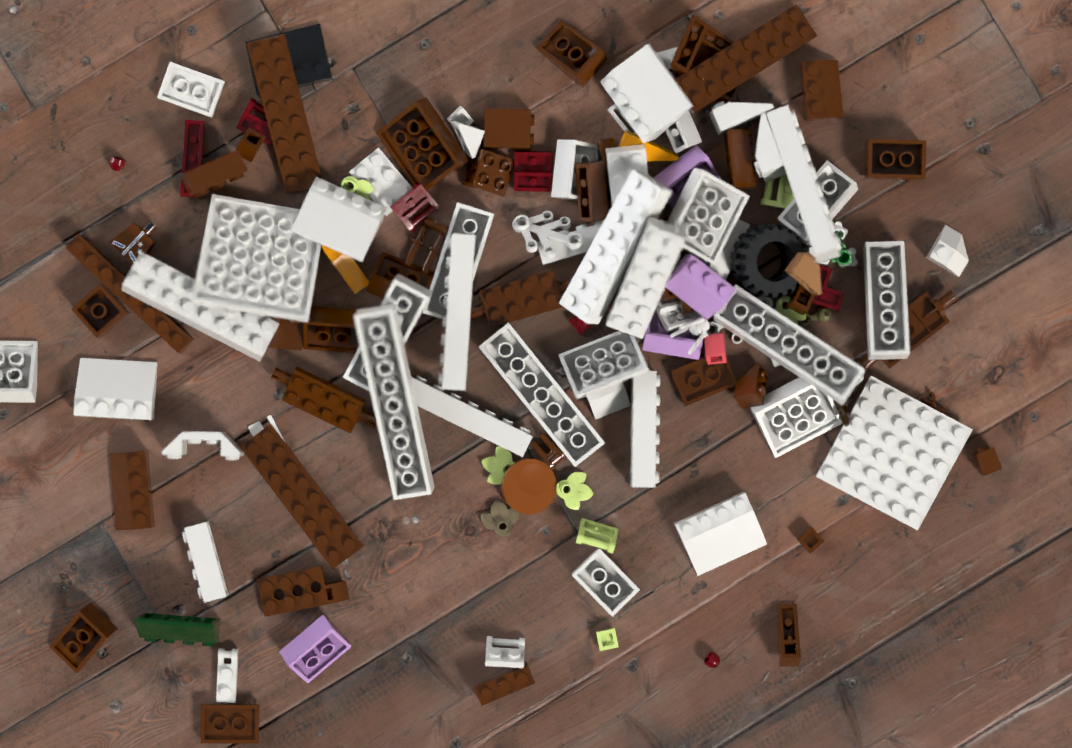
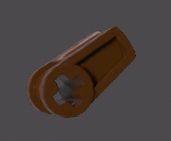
[529,432,567,471]

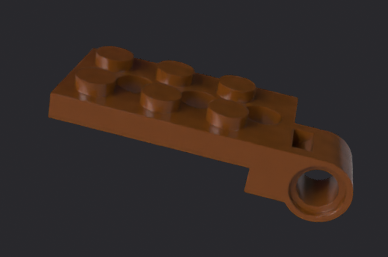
[257,566,349,617]

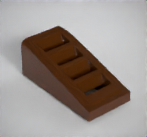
[787,279,822,315]

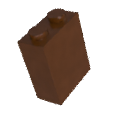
[484,108,535,150]

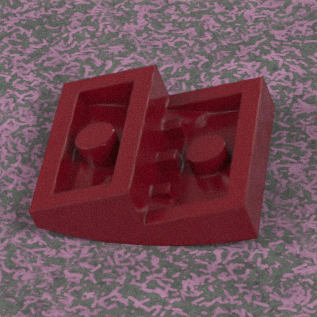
[514,150,553,192]

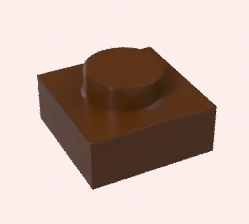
[797,527,824,554]

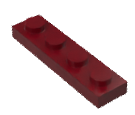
[180,120,205,198]

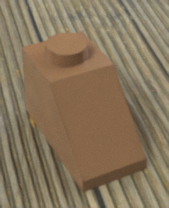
[784,252,822,296]

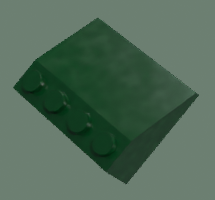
[135,613,220,646]

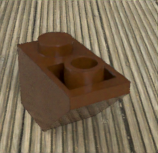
[734,364,768,409]

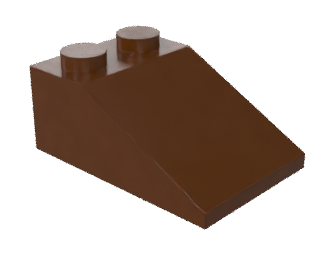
[536,20,608,88]
[50,602,118,673]

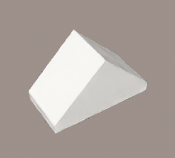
[451,120,485,159]

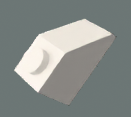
[926,225,969,277]

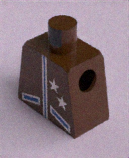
[110,220,157,264]

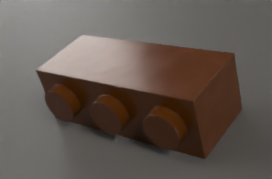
[575,161,608,222]
[474,663,535,706]

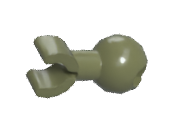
[802,307,831,326]

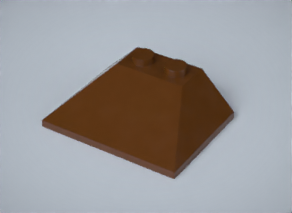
[670,15,741,103]

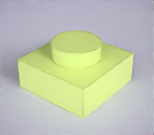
[596,628,619,651]

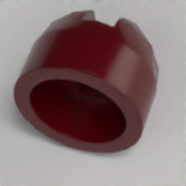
[109,156,126,171]
[704,651,720,668]

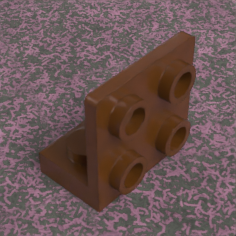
[462,149,514,196]
[265,315,303,351]

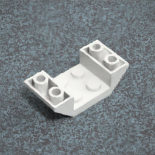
[162,431,244,460]

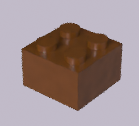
[71,283,129,338]

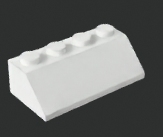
[777,160,858,247]

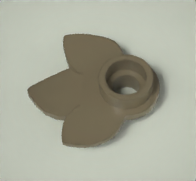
[481,500,519,537]

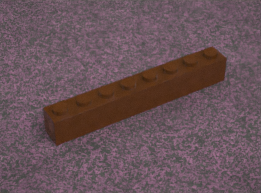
[66,234,194,354]

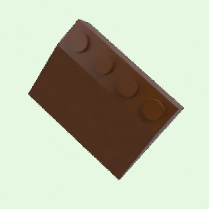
[376,97,470,191]

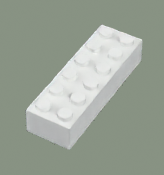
[422,202,494,320]
[606,217,686,339]
[863,241,910,360]
[343,274,432,391]
[630,371,660,487]

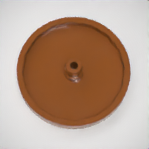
[501,458,557,514]

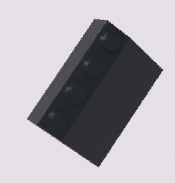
[245,24,333,98]

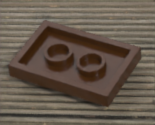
[670,356,737,406]
[201,704,259,744]

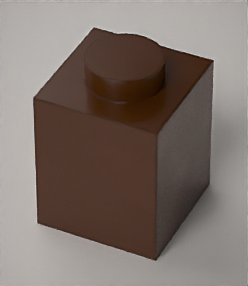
[236,127,266,162]
[973,445,1002,476]

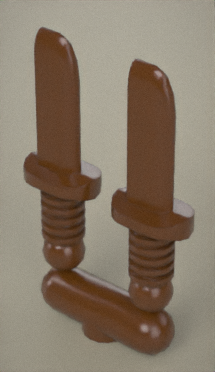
[405,217,449,275]

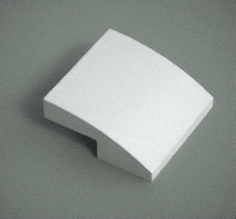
[655,297,701,333]

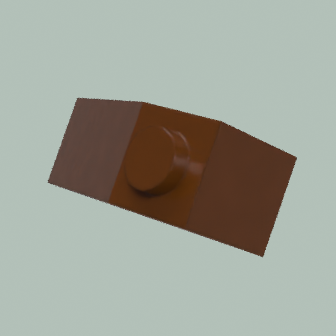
[777,604,801,667]

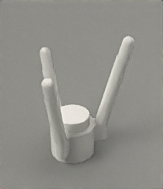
[670,317,710,355]

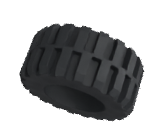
[730,224,807,298]

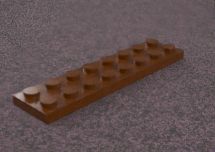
[675,4,817,115]
[247,34,322,193]
[240,424,364,569]

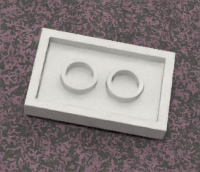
[157,62,225,118]
[349,147,412,216]

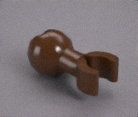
[921,391,947,415]

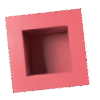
[704,333,727,365]

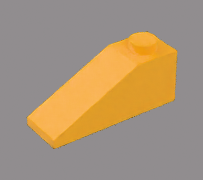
[617,130,679,161]
[321,245,369,294]

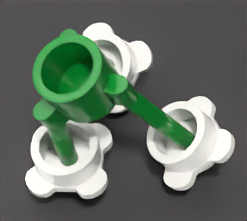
[816,221,858,268]

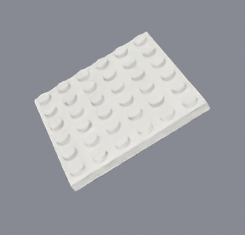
[192,194,321,323]
[816,375,973,530]

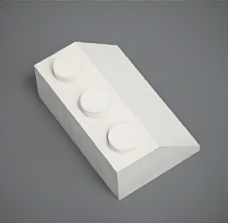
[551,140,599,201]

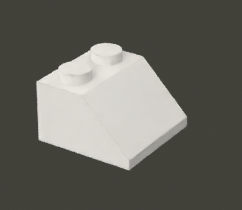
[586,381,631,420]

